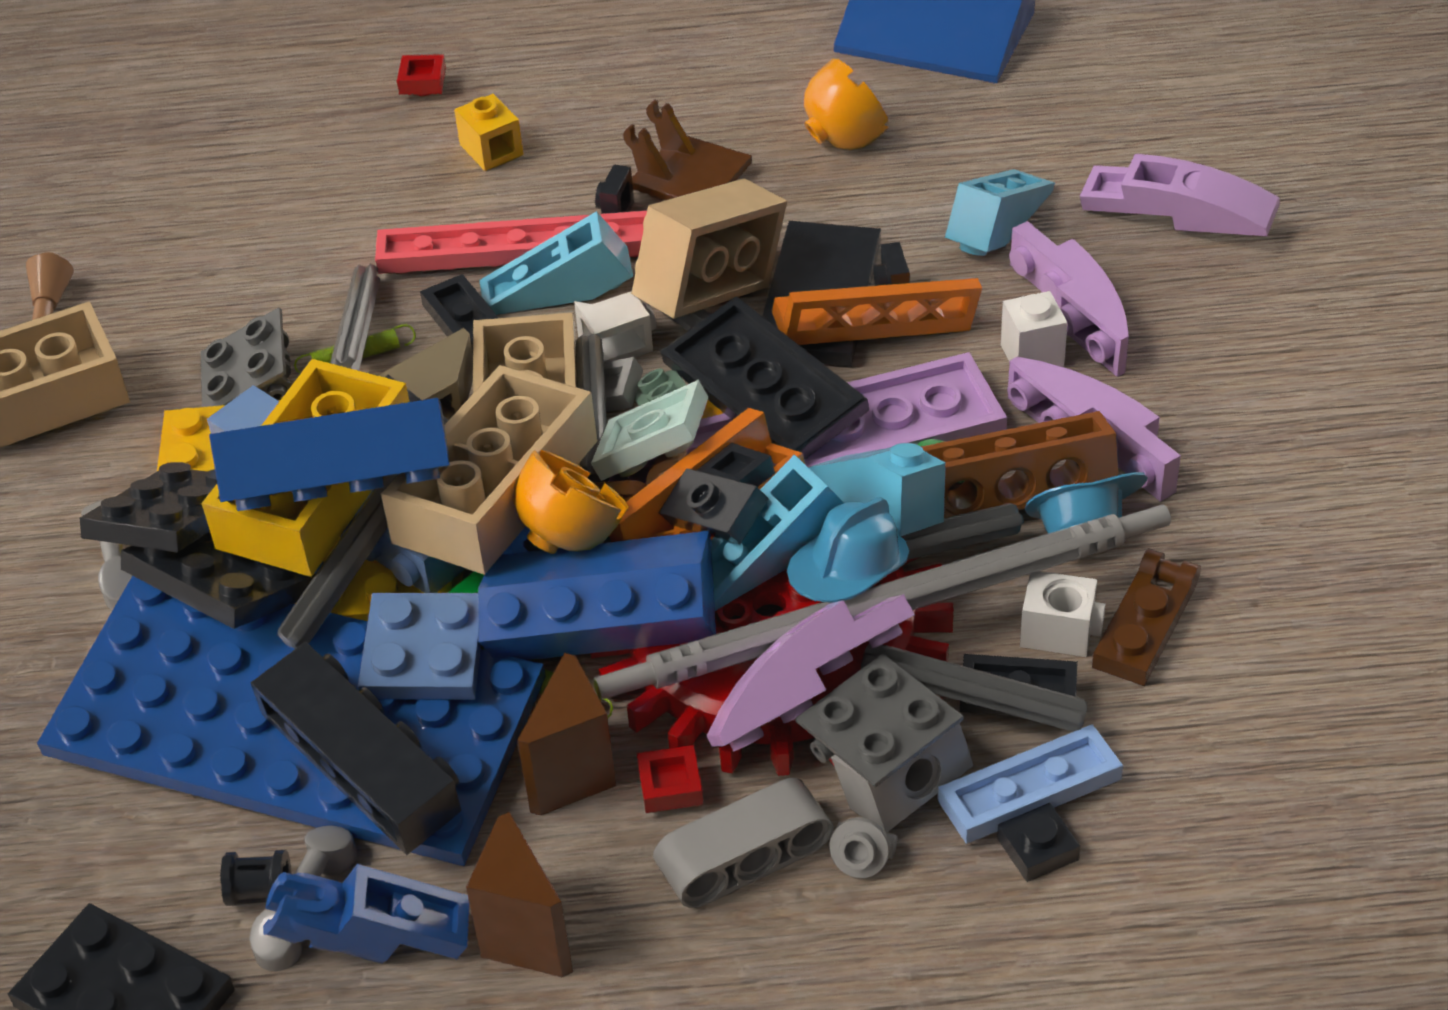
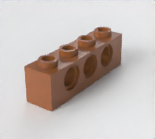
[921,411,1119,518]

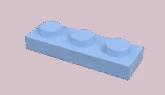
[938,724,1123,844]

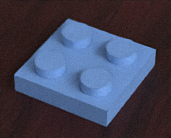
[358,593,481,700]

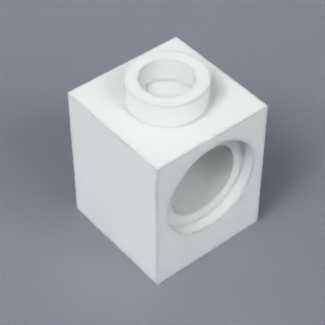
[1020,571,1105,657]

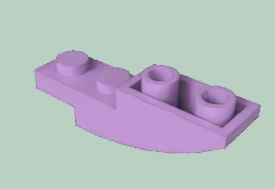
[1080,154,1280,236]
[1009,221,1129,377]
[1007,357,1181,502]
[707,594,915,751]

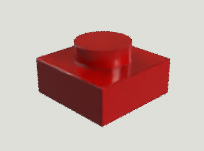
[397,54,446,96]
[636,745,703,814]

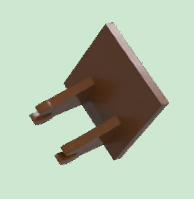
[623,99,752,200]

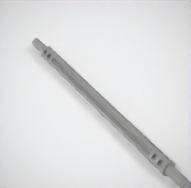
[593,504,1171,700]

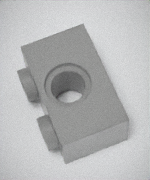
[831,723,974,833]

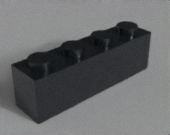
[250,641,462,855]

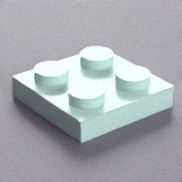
[591,380,708,481]

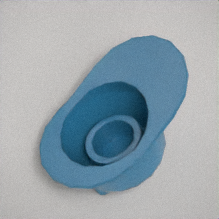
[1025,472,1148,533]
[787,497,909,603]

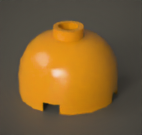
[804,59,889,150]
[514,450,629,554]

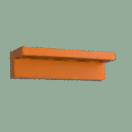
[772,278,982,345]
[609,408,805,542]

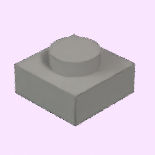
[604,357,643,412]

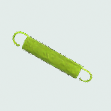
[294,324,416,374]

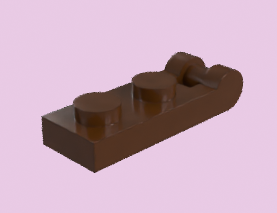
[1092,548,1201,687]

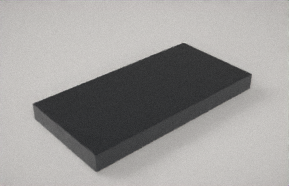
[762,220,881,367]
[660,296,869,460]

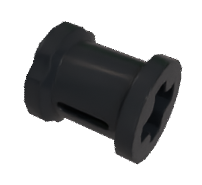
[220,849,292,906]

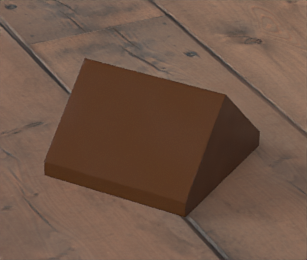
[517,653,616,816]
[466,812,573,977]

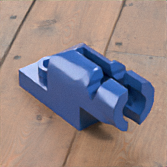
[263,864,469,964]

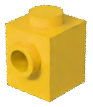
[454,94,524,171]

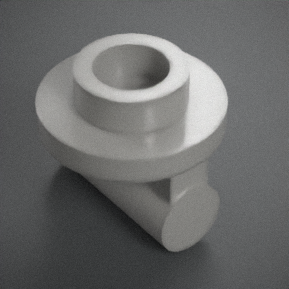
[830,817,898,878]

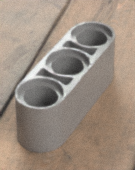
[653,778,834,908]

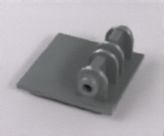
[200,307,292,407]
[795,653,964,788]

